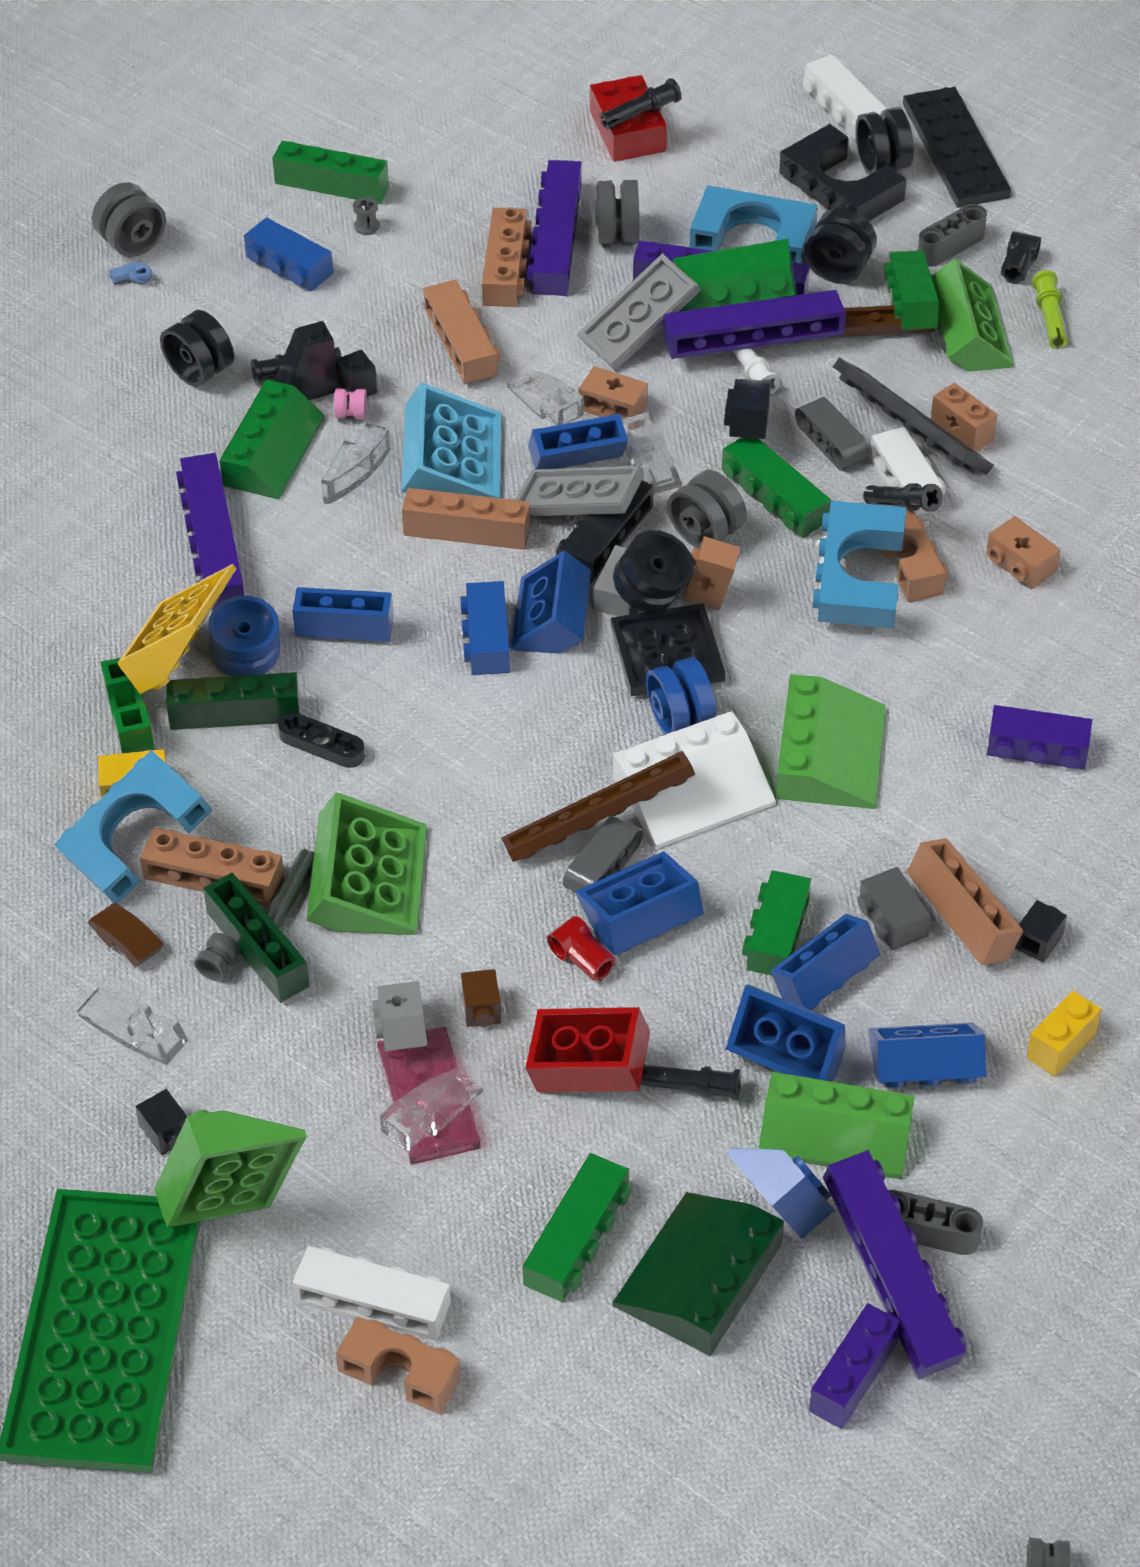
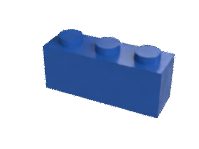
[244,217,334,292]
[528,414,628,470]
[460,581,510,675]
[292,587,394,642]
[771,914,881,1010]

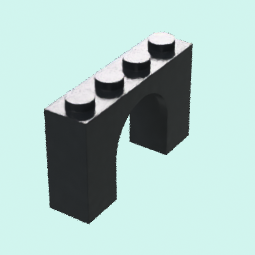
[779,123,907,221]

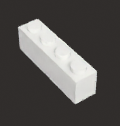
[803,54,887,139]
[292,1246,451,1341]

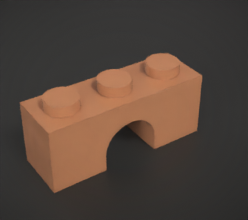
[881,509,948,603]
[336,1316,461,1414]

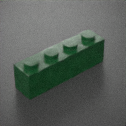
[166,672,300,730]
[203,872,310,1003]

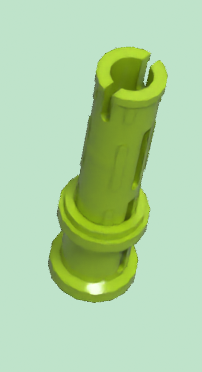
[1032,270,1068,349]

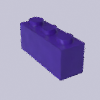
[987,705,1093,770]
[809,1303,901,1430]

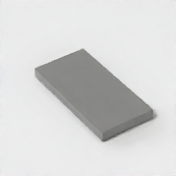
[578,253,701,371]
[515,466,645,516]

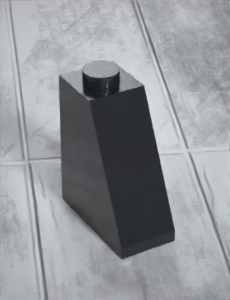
[274,321,338,400]

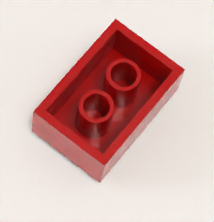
[590,75,667,162]
[525,1007,650,1092]

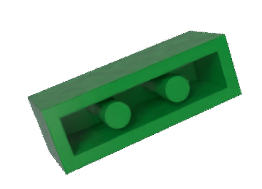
[742,870,812,976]

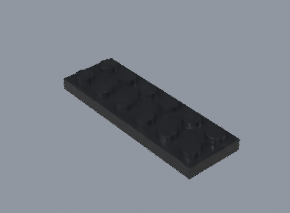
[903,86,1011,208]
[833,357,994,474]

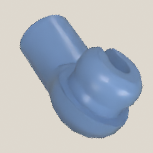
[109,262,152,284]

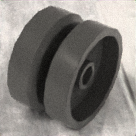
[595,180,639,244]
[91,182,166,257]
[667,470,747,548]

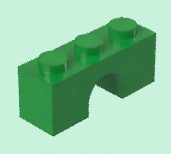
[100,657,155,753]

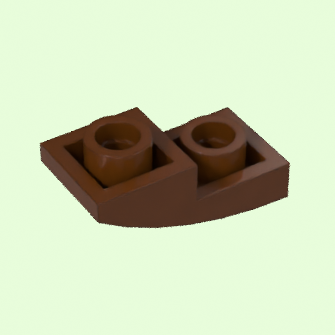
[87,903,164,968]

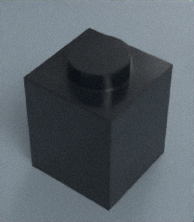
[335,349,377,401]
[1015,900,1067,963]
[135,1088,187,1155]

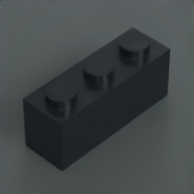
[724,379,771,439]

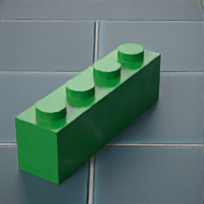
[272,140,389,205]
[884,250,939,330]
[722,437,832,538]
[522,1152,633,1303]

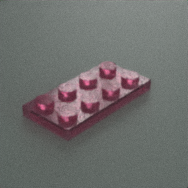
[377,1026,481,1165]

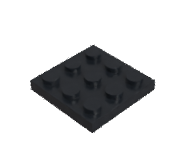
[611,603,726,696]

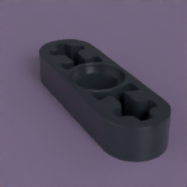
[278,713,365,768]

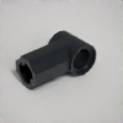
[1001,231,1041,284]

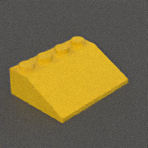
[117,564,236,694]

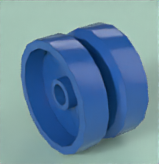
[209,595,280,676]
[646,657,717,735]

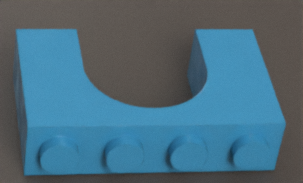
[690,185,818,264]
[812,501,906,628]
[54,750,213,904]

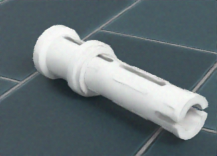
[733,348,781,395]

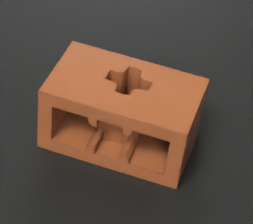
[579,366,648,427]
[931,382,998,452]
[986,516,1061,589]
[684,536,741,610]

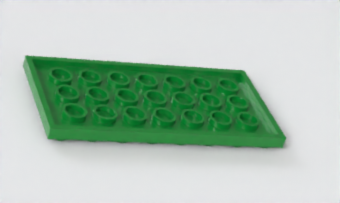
[0,1189,200,1473]

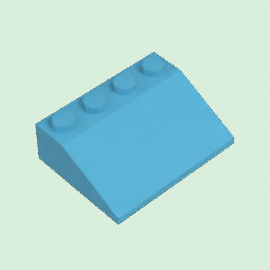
[401,382,501,498]

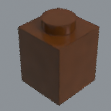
[461,969,501,1027]

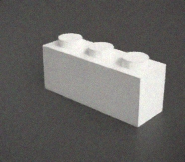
[869,427,945,516]

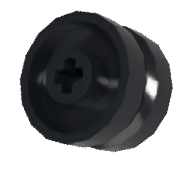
[855,107,914,175]
[804,208,877,283]
[160,309,235,387]
[613,530,694,613]

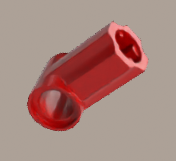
[546,916,615,981]

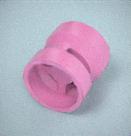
[334,389,367,419]

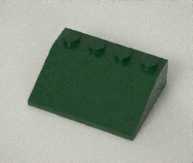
[612,1192,784,1357]

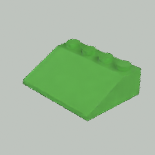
[776,674,885,809]
[306,792,427,935]
[154,1110,307,1228]

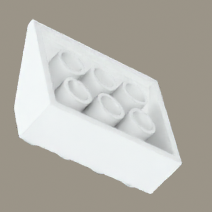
[613,711,776,849]

